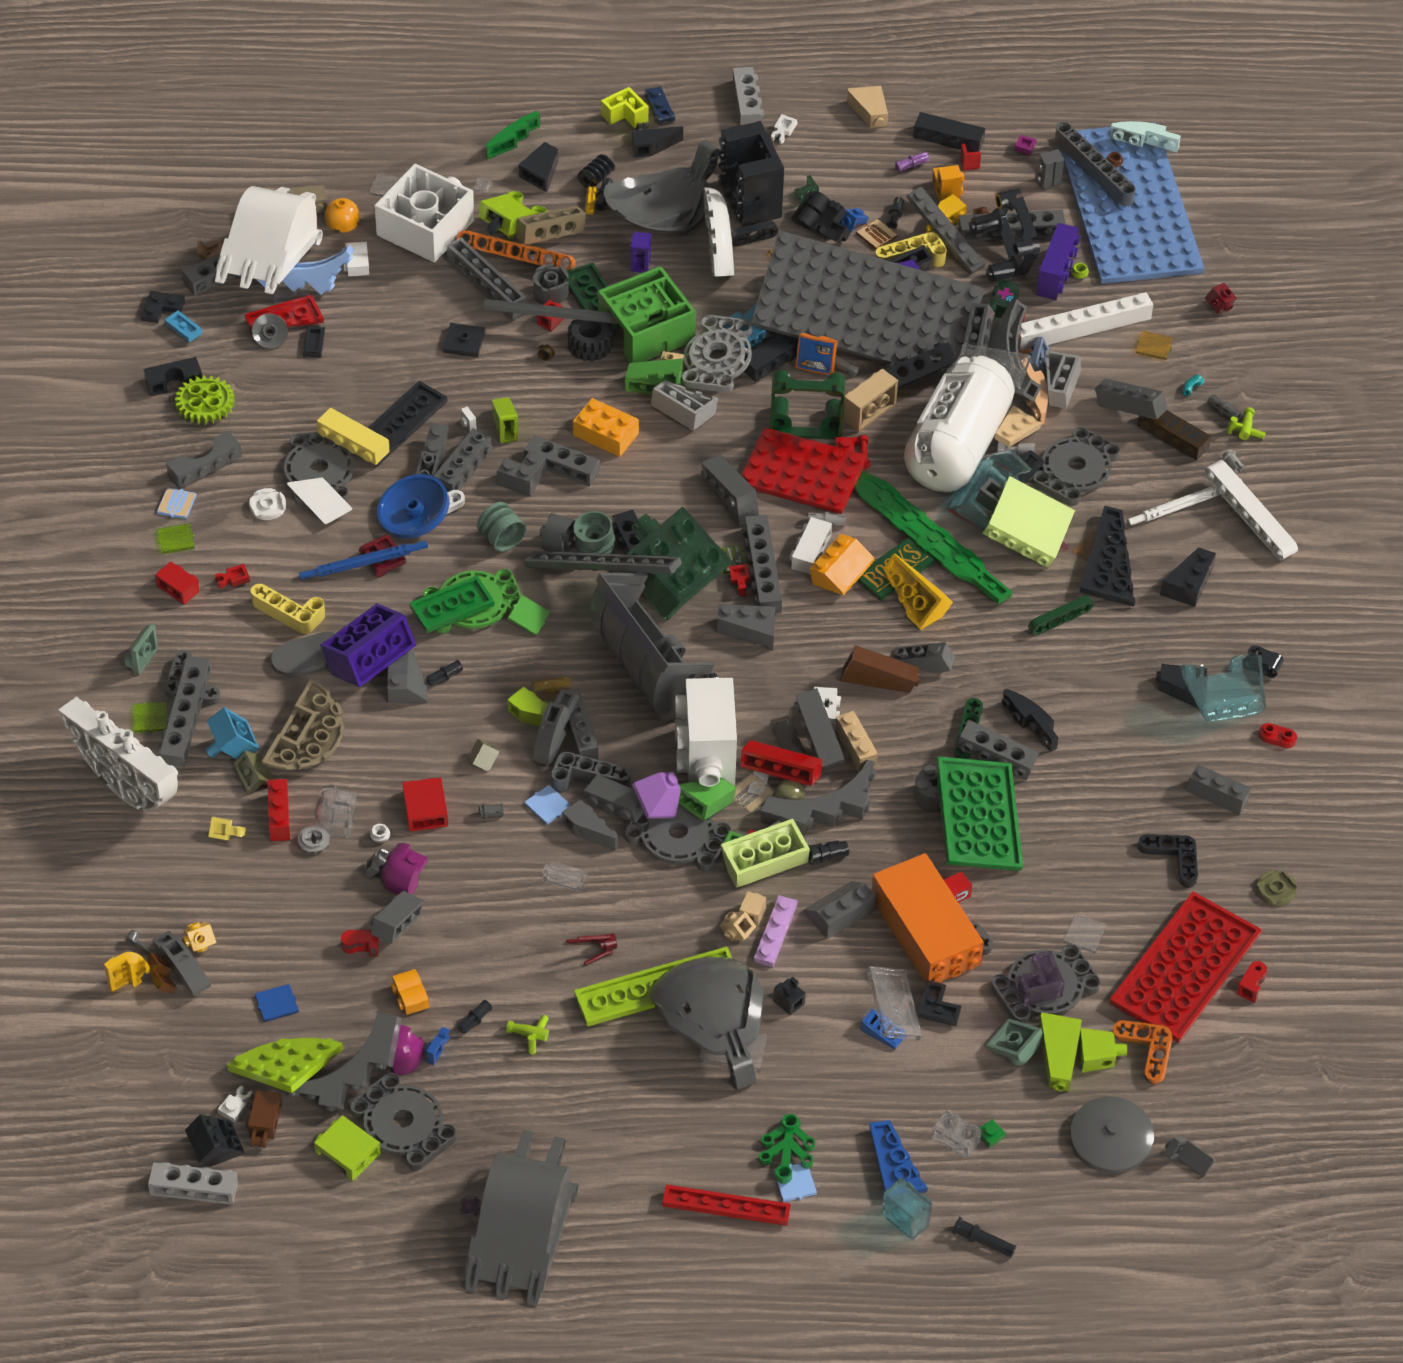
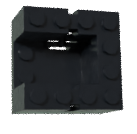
[718,121,784,227]

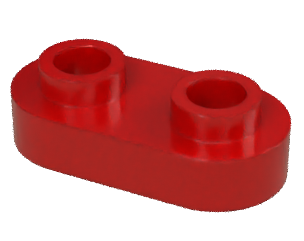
[1258,723,1297,748]

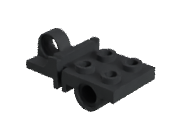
[791,191,851,243]

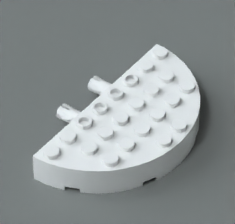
[58,697,178,812]

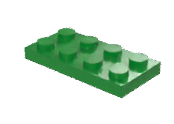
[409,576,495,633]

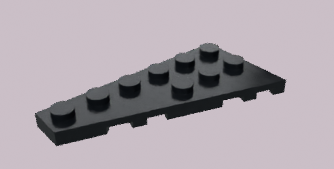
[1080,505,1135,607]

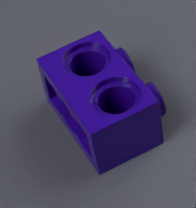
[630,232,651,273]

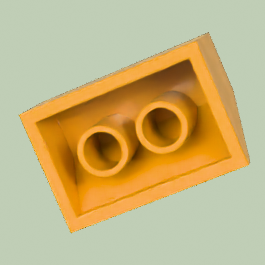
[809,534,875,596]

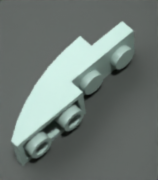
[1110,121,1181,152]

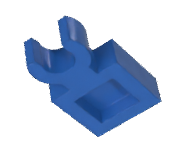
[425,1027,450,1065]

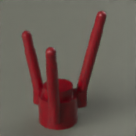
[566,933,617,965]

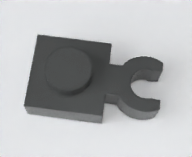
[363,848,388,879]

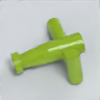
[1225,407,1266,440]
[506,1015,549,1055]

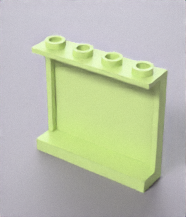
[982,476,1075,568]

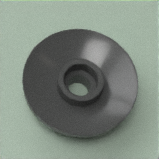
[252,314,288,349]

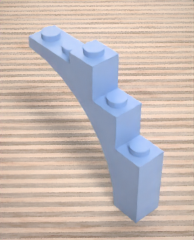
[256,245,354,295]

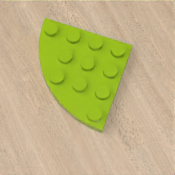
[227,1038,344,1093]

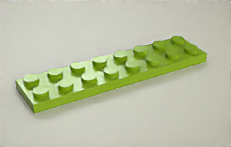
[574,947,732,1027]

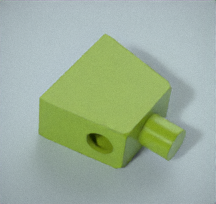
[1079,1028,1127,1072]

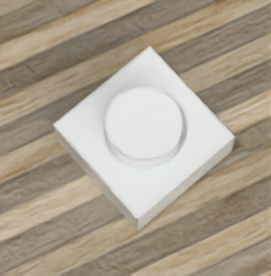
[460,406,476,432]

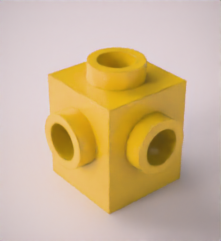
[182,922,216,953]

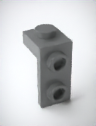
[1163,1136,1215,1176]

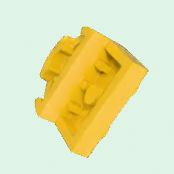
[104,952,150,992]

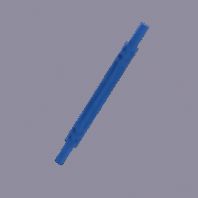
[299,540,428,580]

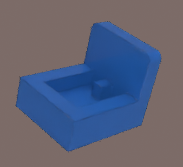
[839,208,869,233]

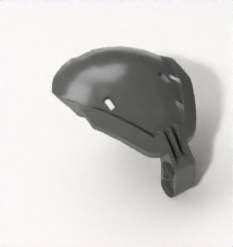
[604,140,720,232]
[649,957,764,1090]

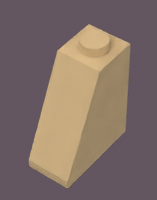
[847,86,888,128]

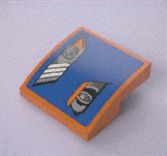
[795,333,837,375]

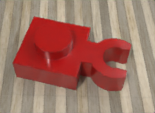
[214,564,250,589]

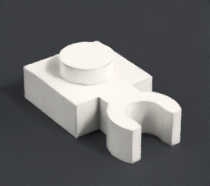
[771,114,797,144]
[218,1086,253,1123]

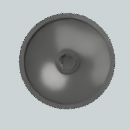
[1070,1097,1154,1174]

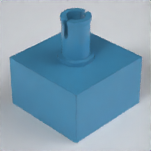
[206,707,260,759]

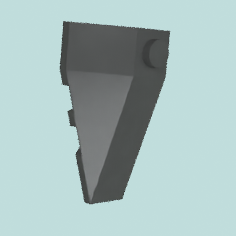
[388,649,427,703]

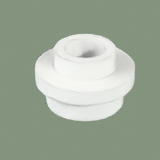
[370,824,390,843]

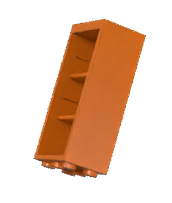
[871,853,984,983]

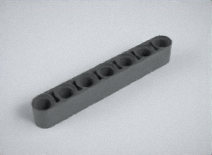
[1055,122,1136,206]

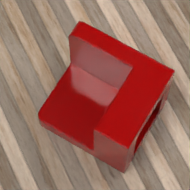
[960,144,981,170]

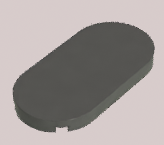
[271,632,335,677]

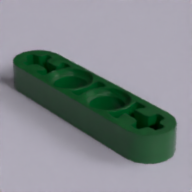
[1028,595,1094,636]
[954,698,983,759]

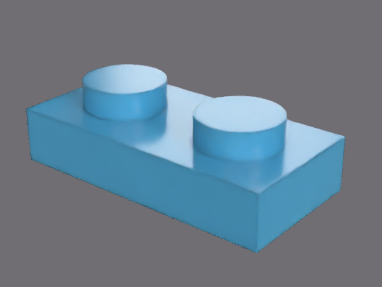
[165,311,203,343]

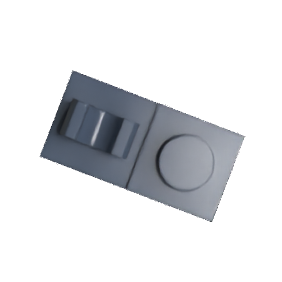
[1028,337,1050,374]

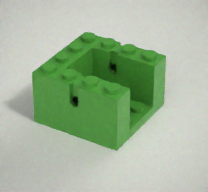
[598,266,696,363]

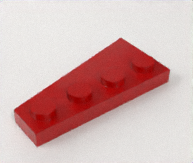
[244,294,324,331]

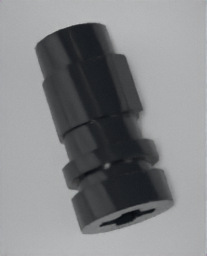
[808,840,849,865]

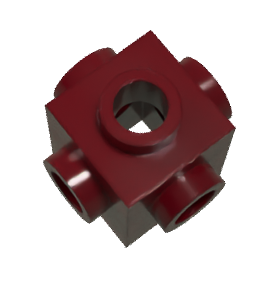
[1205,283,1237,314]

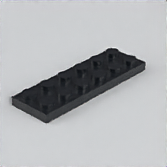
[368,381,448,466]

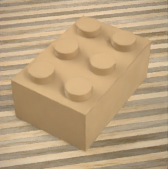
[844,369,898,433]

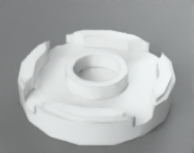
[249,488,286,520]

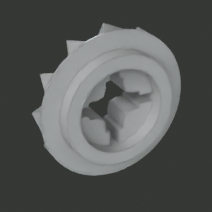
[298,826,330,854]

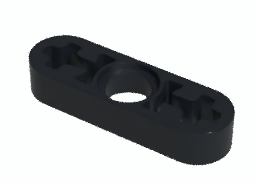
[731,221,779,246]

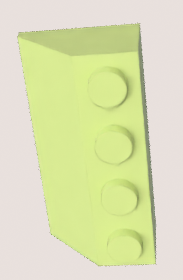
[721,819,810,888]

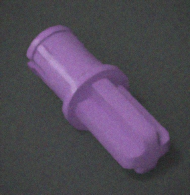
[895,152,929,172]

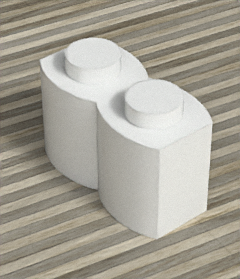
[342,242,369,276]

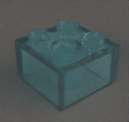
[881,1178,932,1241]

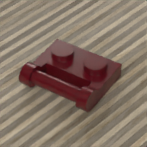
[359,534,406,577]

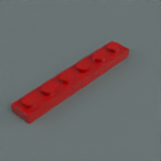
[662,1184,791,1226]

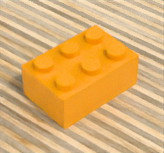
[573,398,639,457]

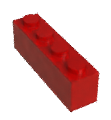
[740,740,822,786]

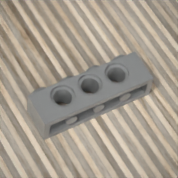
[733,67,764,125]
[148,1162,238,1205]

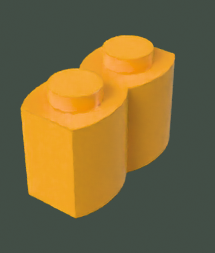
[390,969,430,1015]

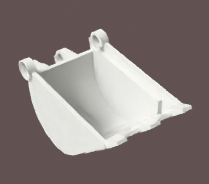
[215,186,323,294]

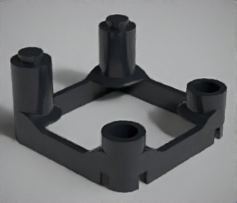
[969,188,1040,282]

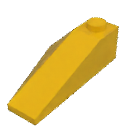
[883,554,953,629]

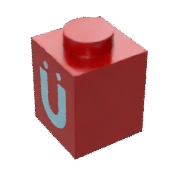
[944,871,972,903]

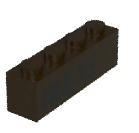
[1137,410,1211,461]

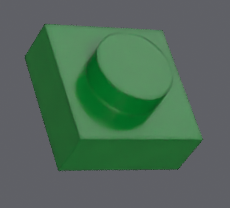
[976,1119,1006,1148]

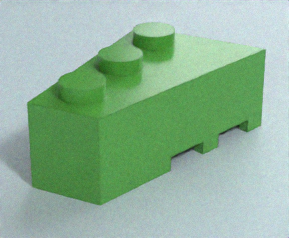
[625,358,683,395]

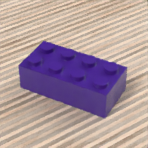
[1036,223,1080,300]

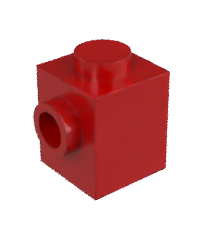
[537,299,564,332]

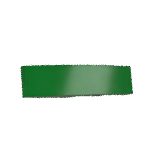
[485,111,540,160]

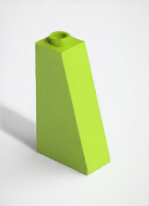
[1039,1012,1082,1092]

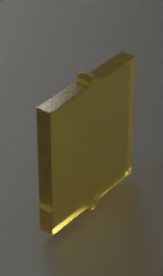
[1136,331,1173,360]

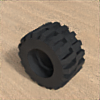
[568,320,613,362]

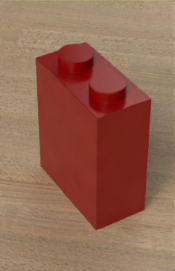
[402,777,448,832]

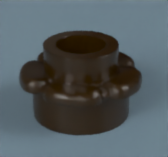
[538,344,555,361]

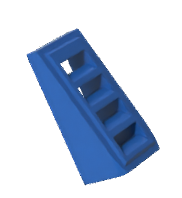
[861,1009,906,1050]

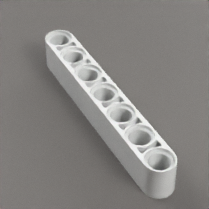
[1204,460,1298,561]

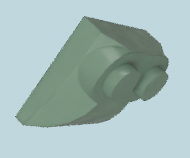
[124,624,158,676]
[986,1019,1043,1065]

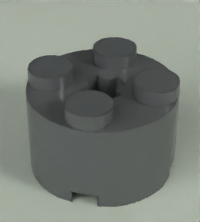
[533,264,569,305]
[540,513,576,552]
[914,765,941,812]

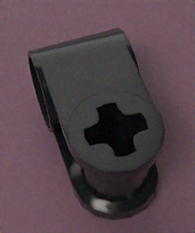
[1245,645,1284,678]

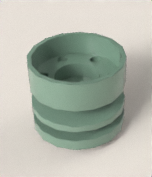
[477,502,526,552]
[574,511,616,554]

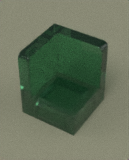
[794,175,819,202]

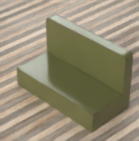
[233,751,274,793]

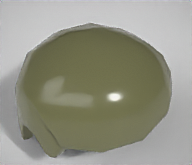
[774,779,805,800]

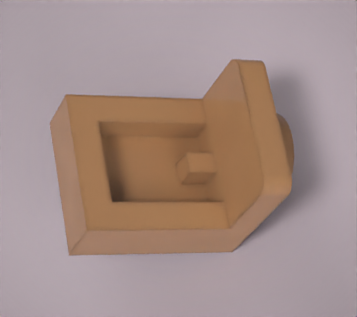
[196,239,224,260]

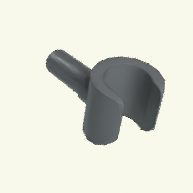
[127,930,151,954]

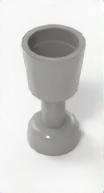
[997,441,1035,459]

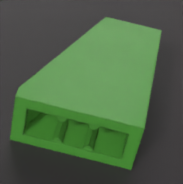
[678,777,737,821]

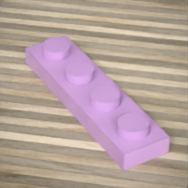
[754,895,798,967]

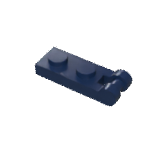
[645,86,675,124]

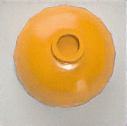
[325,198,360,233]

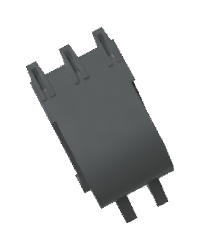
[464,1130,579,1306]

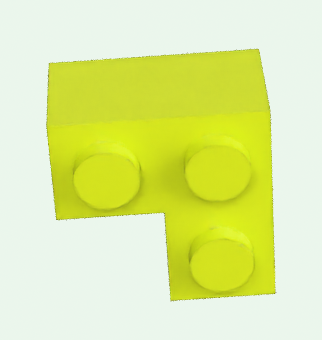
[601,87,649,128]

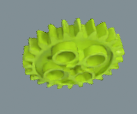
[175,375,235,425]

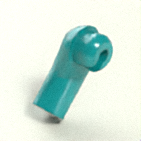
[1182,374,1204,396]

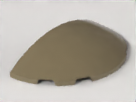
[262,679,345,770]

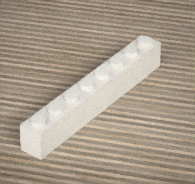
[1018,292,1153,352]

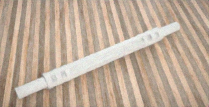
[1127,480,1242,526]

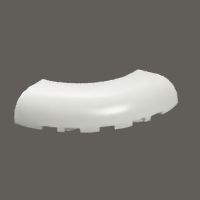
[703,188,734,277]

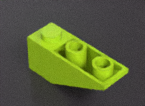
[507,687,565,731]

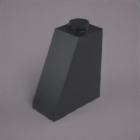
[519,142,558,192]
[1156,664,1207,710]

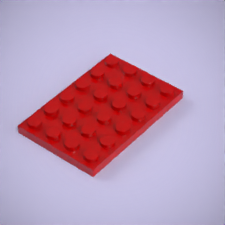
[741,427,867,514]

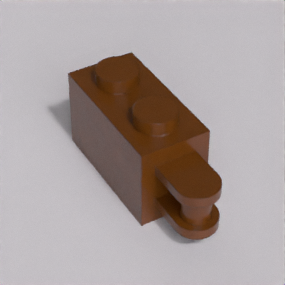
[246,1090,282,1148]

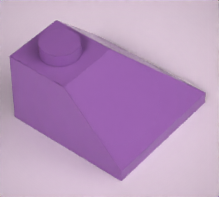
[632,772,681,819]

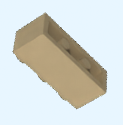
[835,711,878,773]

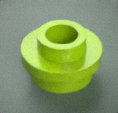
[1071,263,1089,279]

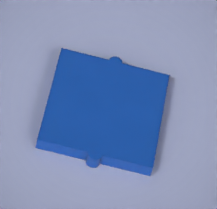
[255,984,299,1022]

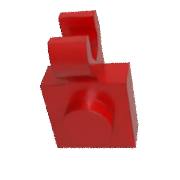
[729,564,751,597]

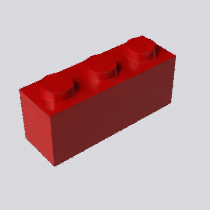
[268,779,290,842]

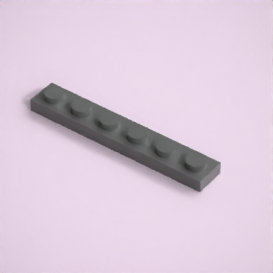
[906,187,985,275]

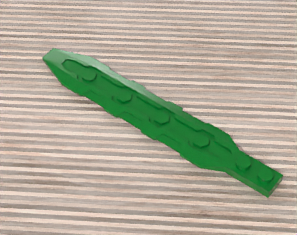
[855,470,1012,605]

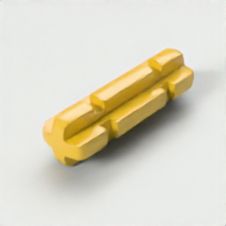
[585,186,596,215]

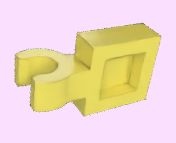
[208,817,246,840]

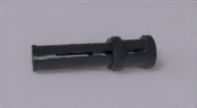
[952,1216,1017,1258]

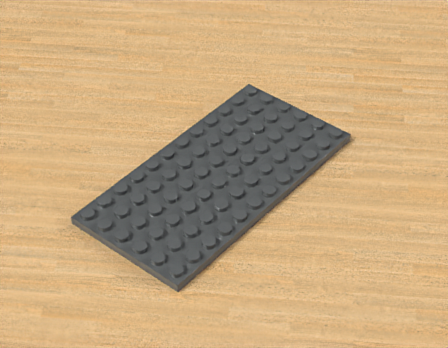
[751,230,985,379]

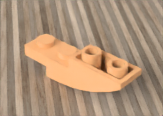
[1021,359,1048,425]

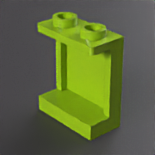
[314,1115,381,1181]

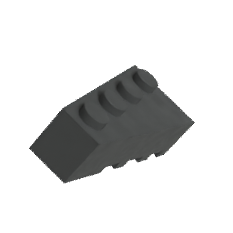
[701,455,759,528]

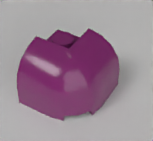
[381,843,428,895]
[393,1025,424,1075]

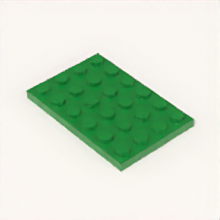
[935,756,1024,871]

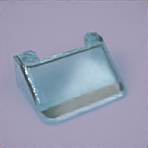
[1181,655,1266,722]

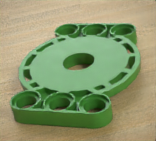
[423,569,521,633]

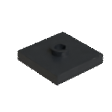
[443,323,485,357]

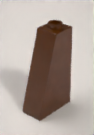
[840,645,921,693]

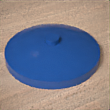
[377,474,450,539]

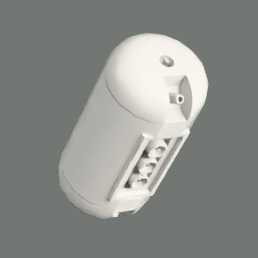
[903,355,1015,493]

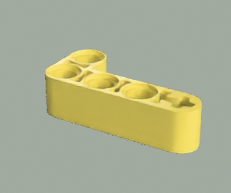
[875,232,947,267]
[251,584,325,634]

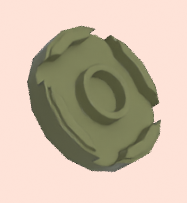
[1257,870,1297,906]

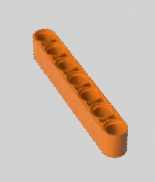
[457,230,576,271]

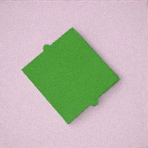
[508,595,550,636]

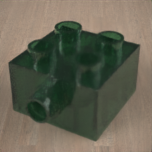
[624,506,733,621]

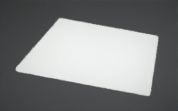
[287,478,352,524]

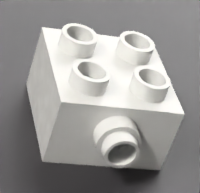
[375,164,474,263]
[675,678,737,787]

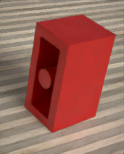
[155,561,200,605]

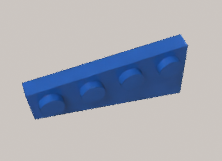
[869,1120,928,1198]

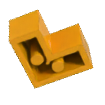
[932,165,964,203]

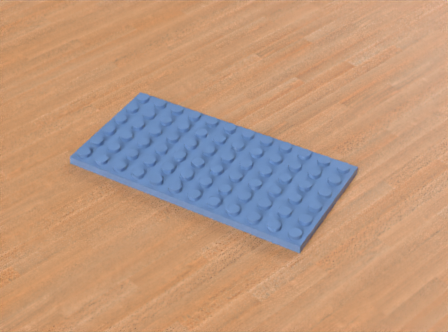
[1058,122,1204,284]

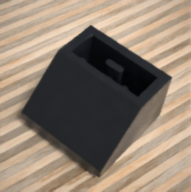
[185,1114,245,1165]

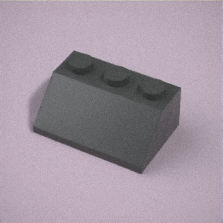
[803,881,877,939]

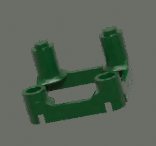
[770,370,846,439]

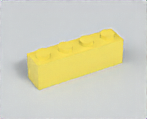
[317,408,389,465]

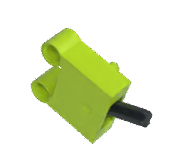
[478,191,547,239]

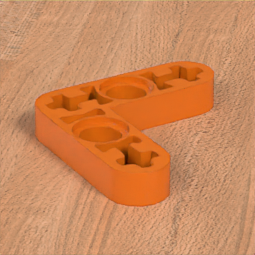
[1113,1020,1172,1084]

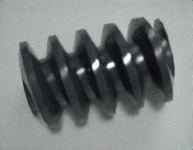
[578,154,615,188]

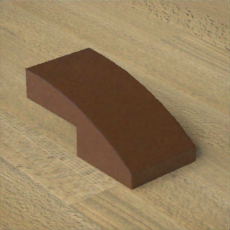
[147,953,177,994]

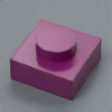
[1014,135,1037,155]

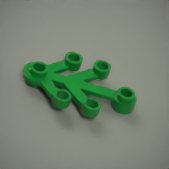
[759,1114,815,1184]

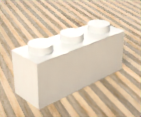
[789,517,832,575]

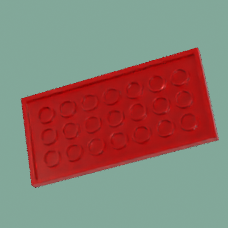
[1109,891,1262,1043]

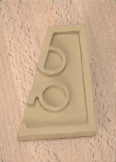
[994,405,1042,448]

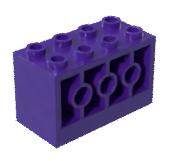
[320,603,416,687]

